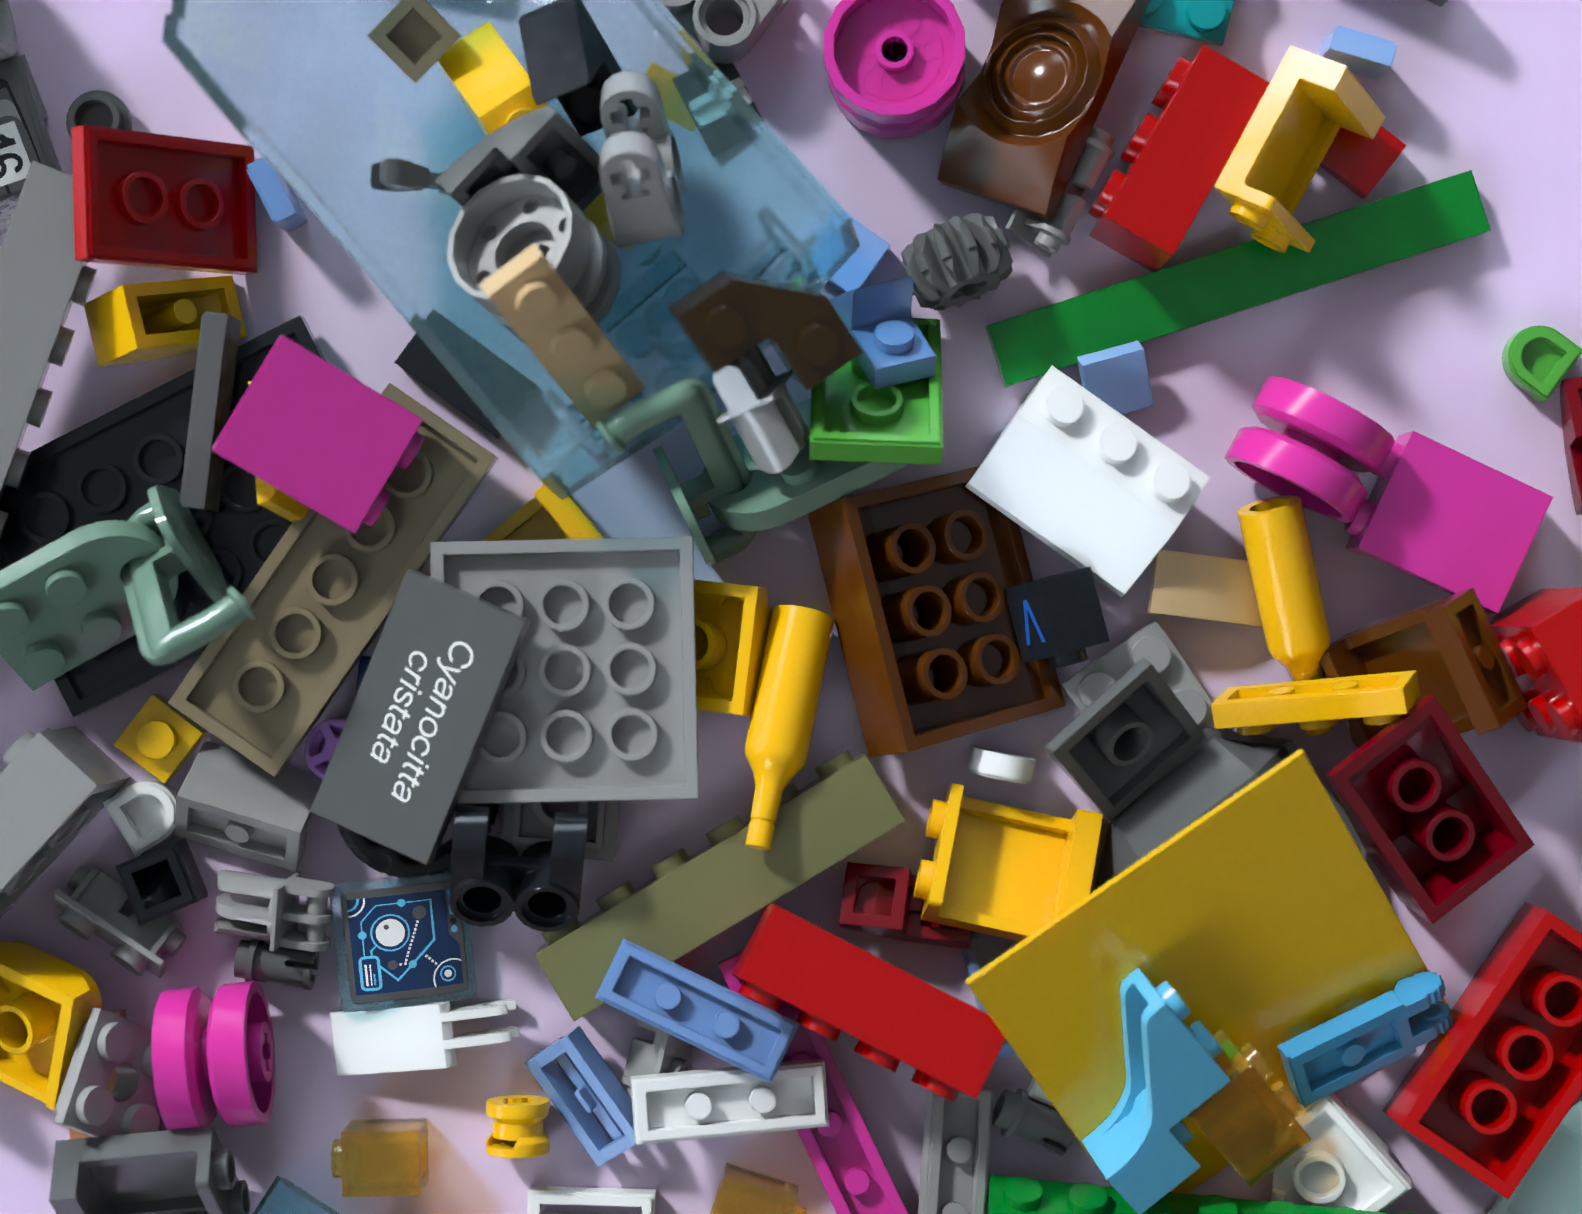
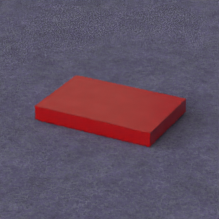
[71,124,257,275]

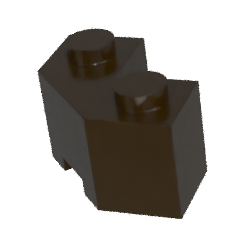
[668,271,863,391]

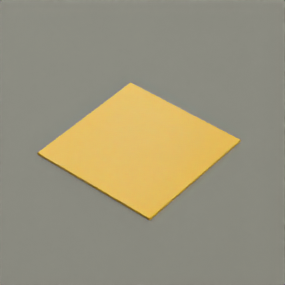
[965,749,1448,1194]

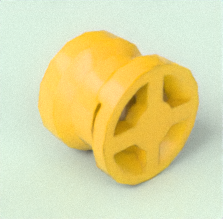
[486,1095,550,1158]

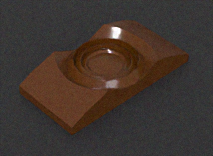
[937,0,1150,220]

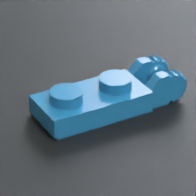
[1277,970,1454,1105]

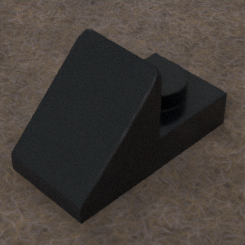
[518,0,639,137]

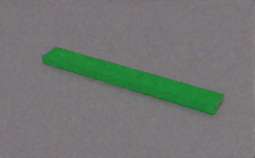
[986,170,1491,388]

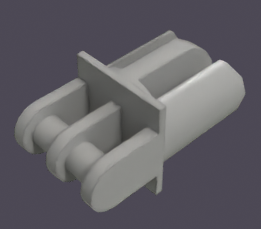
[713,345,810,474]
[214,870,335,952]

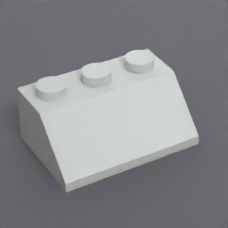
[965,366,1211,597]

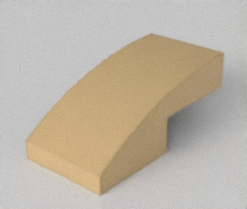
[1147,549,1262,627]

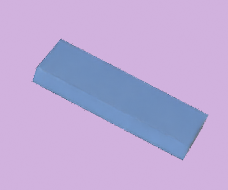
[595,938,799,1083]

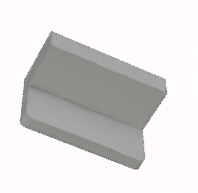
[174,742,323,872]

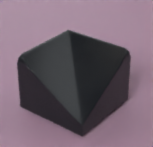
[115,838,208,926]

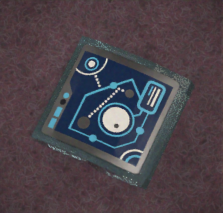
[329,870,478,1012]

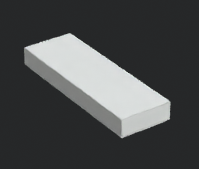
[630,1058,829,1145]

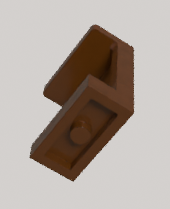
[1320,588,1528,748]

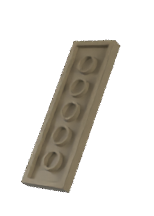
[168,383,499,777]

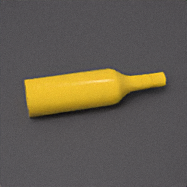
[1237,495,1331,736]
[744,605,834,851]

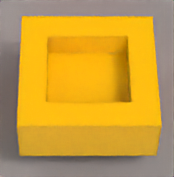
[114,694,208,784]

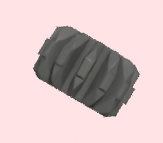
[901,213,1013,311]

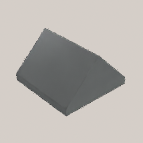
[1042,657,1206,822]

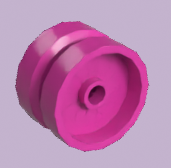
[824,0,965,138]
[1224,376,1395,523]
[151,981,276,1130]

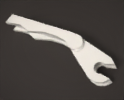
[330,999,520,1076]

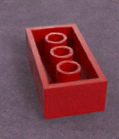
[1383,902,1582,1199]
[731,904,1006,1103]

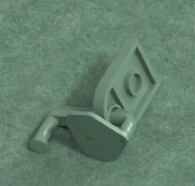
[596,379,907,567]
[0,485,257,691]

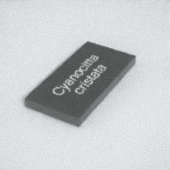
[310,569,531,865]

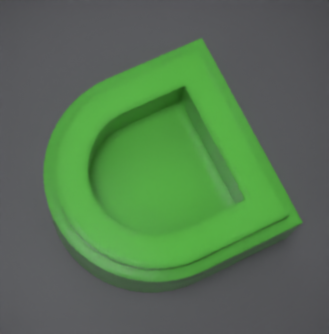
[1502,325,1582,403]

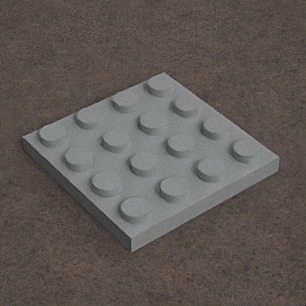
[430,536,699,804]

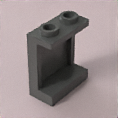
[49,1126,250,1214]

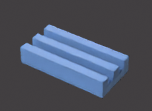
[525,1026,636,1167]

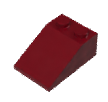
[1326,694,1535,924]

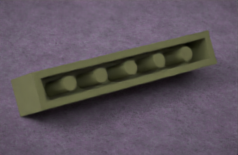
[534,749,906,1021]

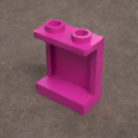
[212,335,425,534]
[1344,431,1553,614]

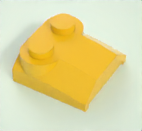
[694,579,771,716]
[0,941,102,1110]

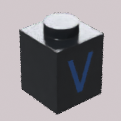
[1004,566,1110,669]

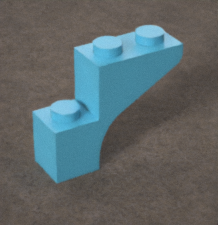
[1081,967,1231,1214]

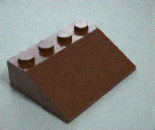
[808,466,1065,757]

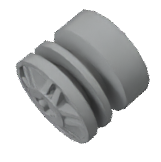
[447,173,621,343]

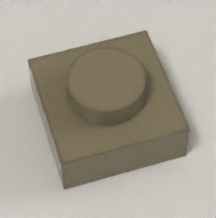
[367,0,462,84]

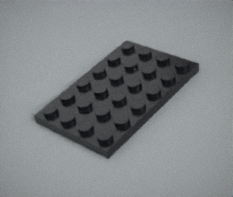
[0,315,326,717]

